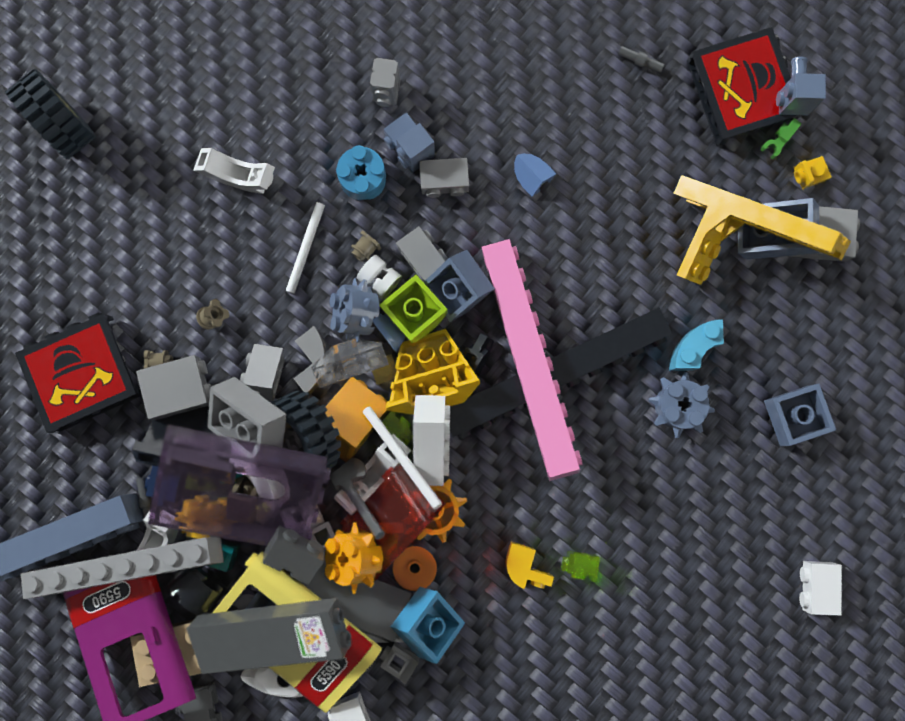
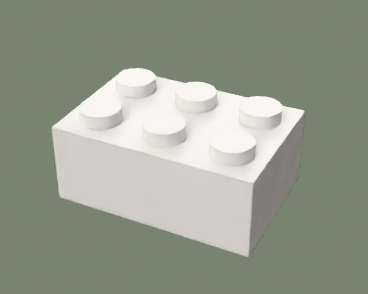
[413,395,450,486]

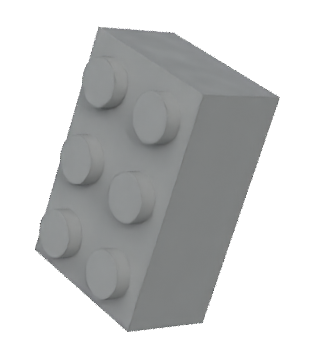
[208,377,286,466]

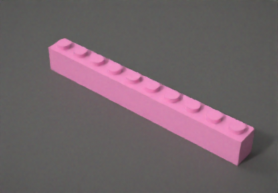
[482,239,583,481]

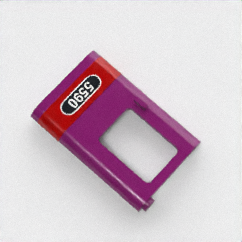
[63,575,197,721]

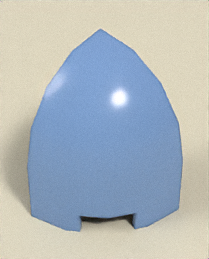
[514,153,556,197]
[373,314,405,353]

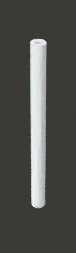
[363,406,442,510]

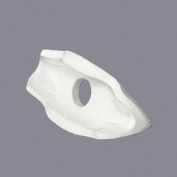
[241,667,303,698]

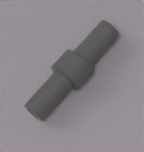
[618,46,664,73]
[136,477,154,526]

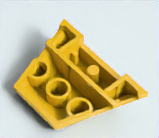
[386,329,481,415]

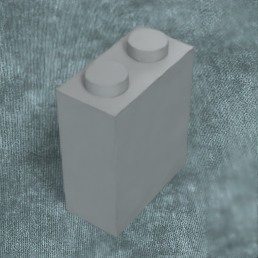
[790,206,860,262]
[136,355,211,420]

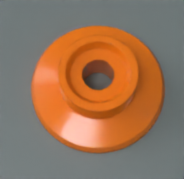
[393,546,437,591]

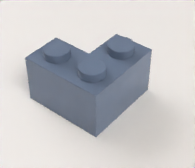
[383,112,435,173]

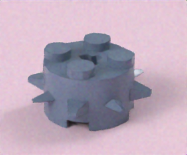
[329,278,379,343]
[648,372,715,438]

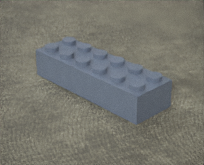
[0,493,144,582]

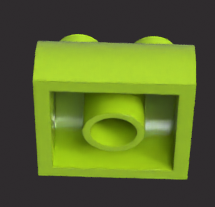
[379,275,448,343]

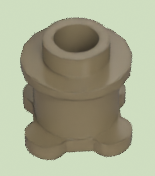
[351,230,381,262]
[196,299,229,330]
[144,350,174,369]

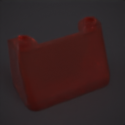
[340,464,446,582]

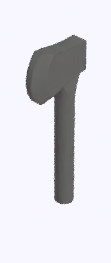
[329,458,385,540]

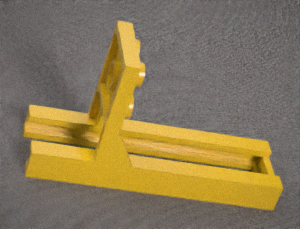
[674,175,851,285]

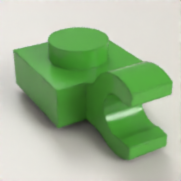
[761,118,802,159]

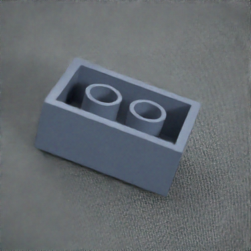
[738,198,820,260]

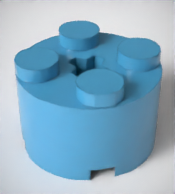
[336,145,386,200]

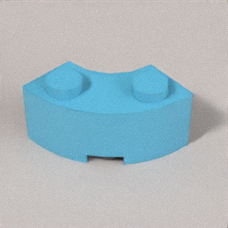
[669,319,724,371]

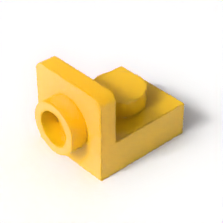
[794,156,831,189]

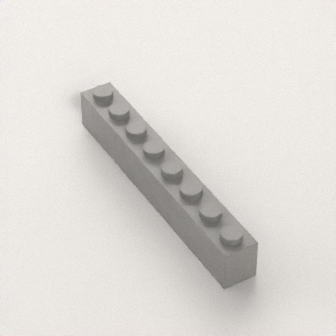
[21,537,224,599]

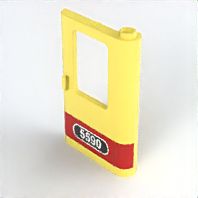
[213,551,382,713]

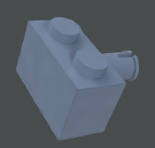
[776,57,826,116]

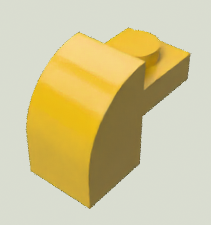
[506,541,554,589]

